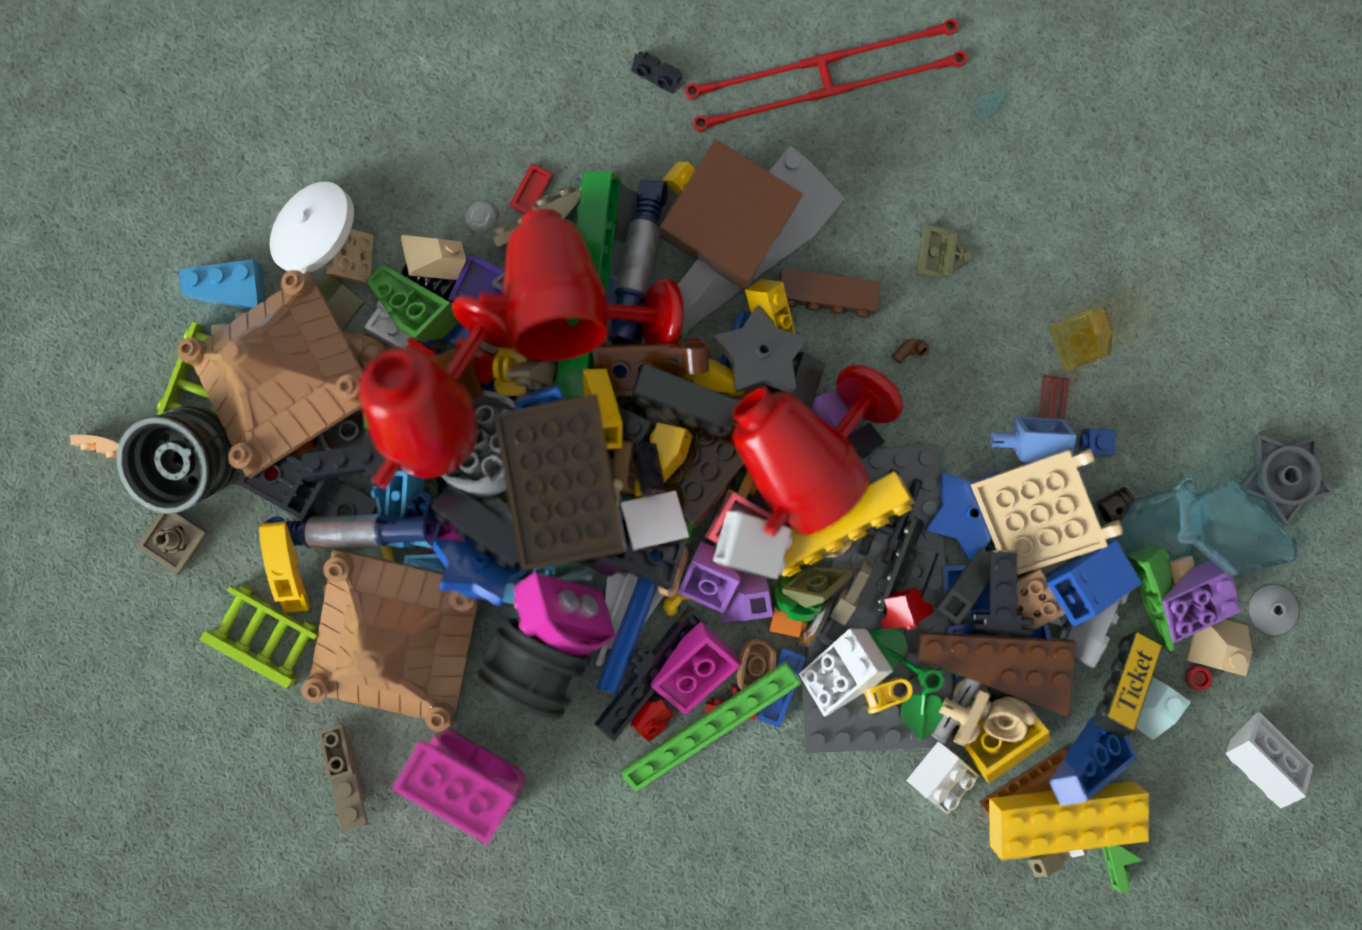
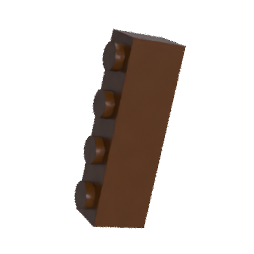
[780,268,881,318]

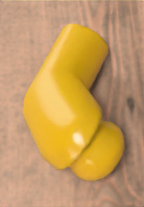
[663,588,690,616]

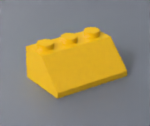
[962,697,1051,784]

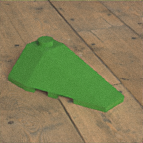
[366,264,459,340]
[1126,544,1174,651]

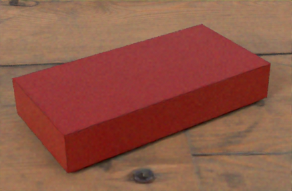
[509,163,554,215]

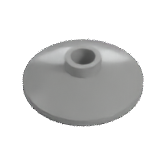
[1248,585,1299,635]

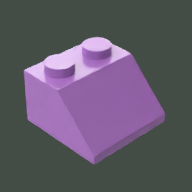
[678,541,740,614]

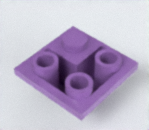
[720,569,773,623]

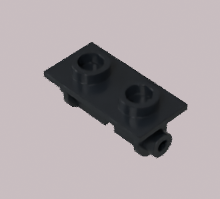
[631,51,683,94]
[632,441,666,497]

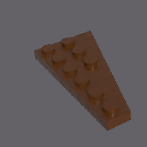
[918,632,1076,717]

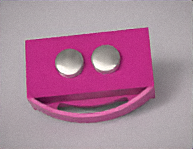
[513,573,615,656]

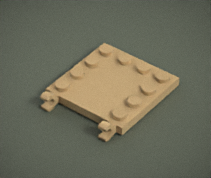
[971,449,1123,575]

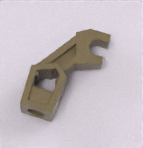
[829,560,874,626]
[1028,848,1094,877]

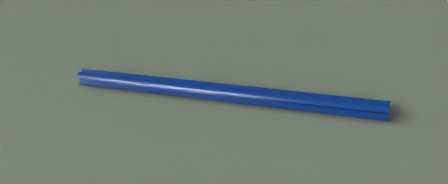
[597,312,750,694]

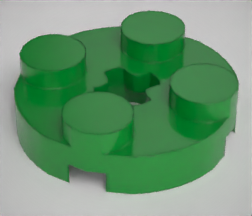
[773,577,825,622]

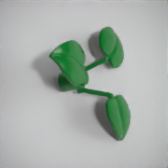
[869,628,962,740]

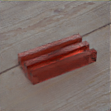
[1038,375,1069,419]

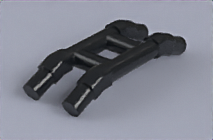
[859,469,923,565]

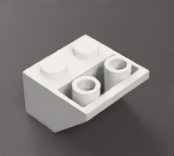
[906,741,979,815]

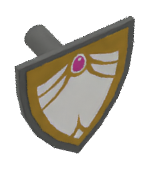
[795,596,837,648]

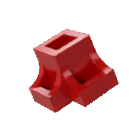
[880,588,934,630]
[630,700,675,742]

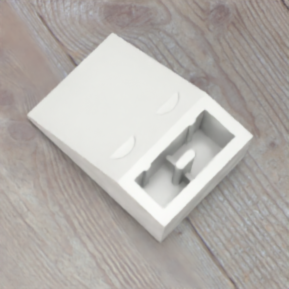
[799,629,893,716]

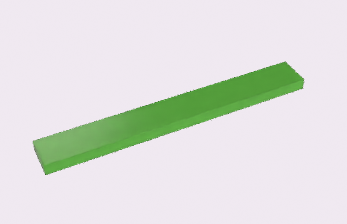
[621,661,801,792]

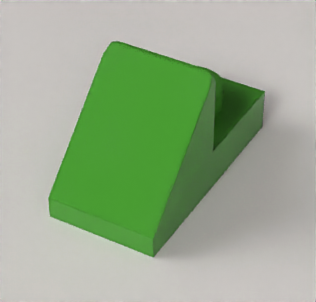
[1102,845,1142,893]

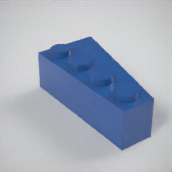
[1050,716,1137,805]

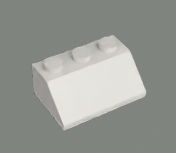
[1226,711,1314,808]

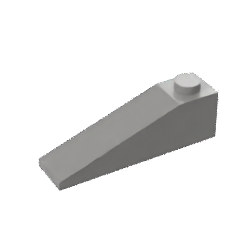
[1056,592,1130,668]

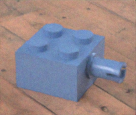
[990,416,1076,464]

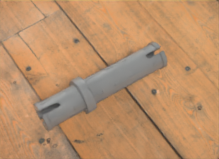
[931,678,982,744]

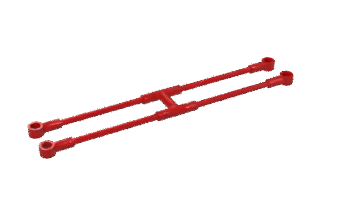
[685,18,967,132]

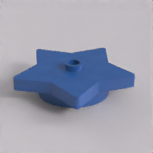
[925,471,1001,560]
[433,539,528,606]

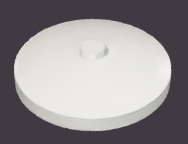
[270,182,354,273]

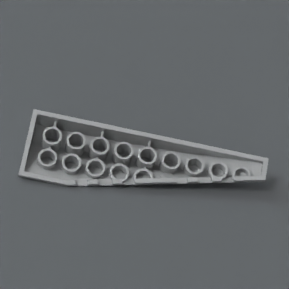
[642,146,845,344]

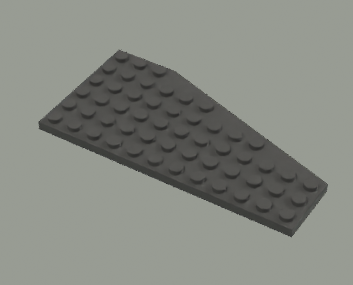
[801,446,956,753]

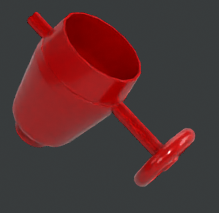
[478,209,685,361]
[360,296,514,488]
[732,365,904,537]

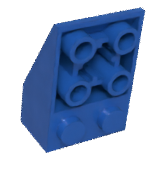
[1046,539,1142,627]

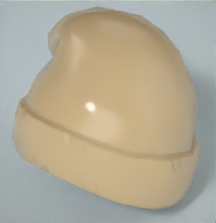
[983,697,1037,741]

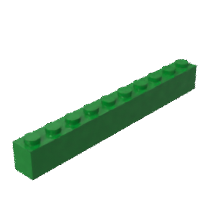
[554,172,621,400]

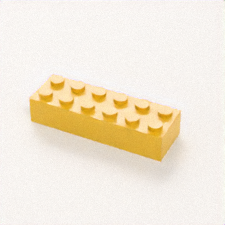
[779,472,915,578]
[989,781,1149,860]

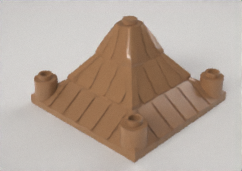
[177,270,364,478]
[302,548,479,731]

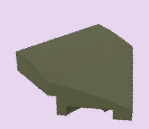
[917,225,973,279]

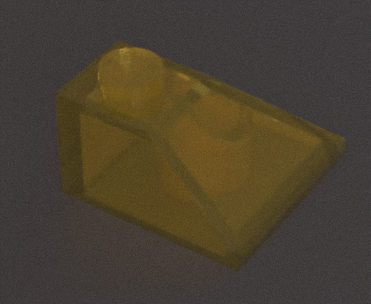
[1049,307,1113,372]

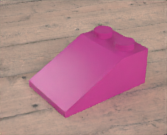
[651,622,740,715]

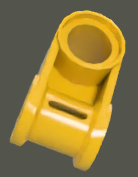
[864,676,913,713]

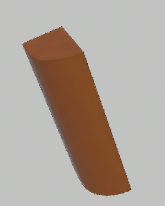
[979,748,1068,819]

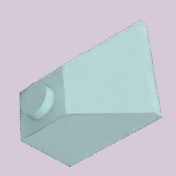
[1136,677,1190,740]

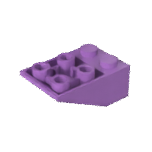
[1162,558,1240,643]

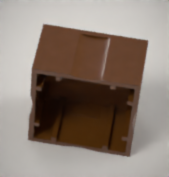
[660,139,803,291]

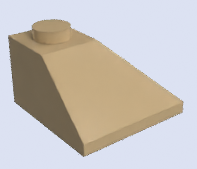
[401,235,466,280]
[1186,619,1252,676]

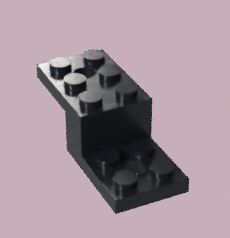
[236,454,377,521]
[576,511,686,590]

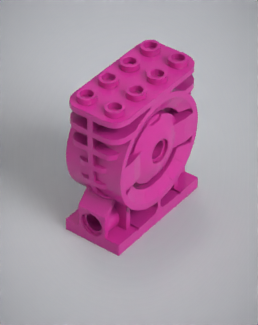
[392,729,525,844]

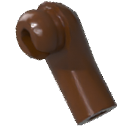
[891,339,930,364]

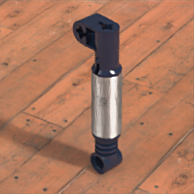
[608,179,668,345]
[264,491,438,549]

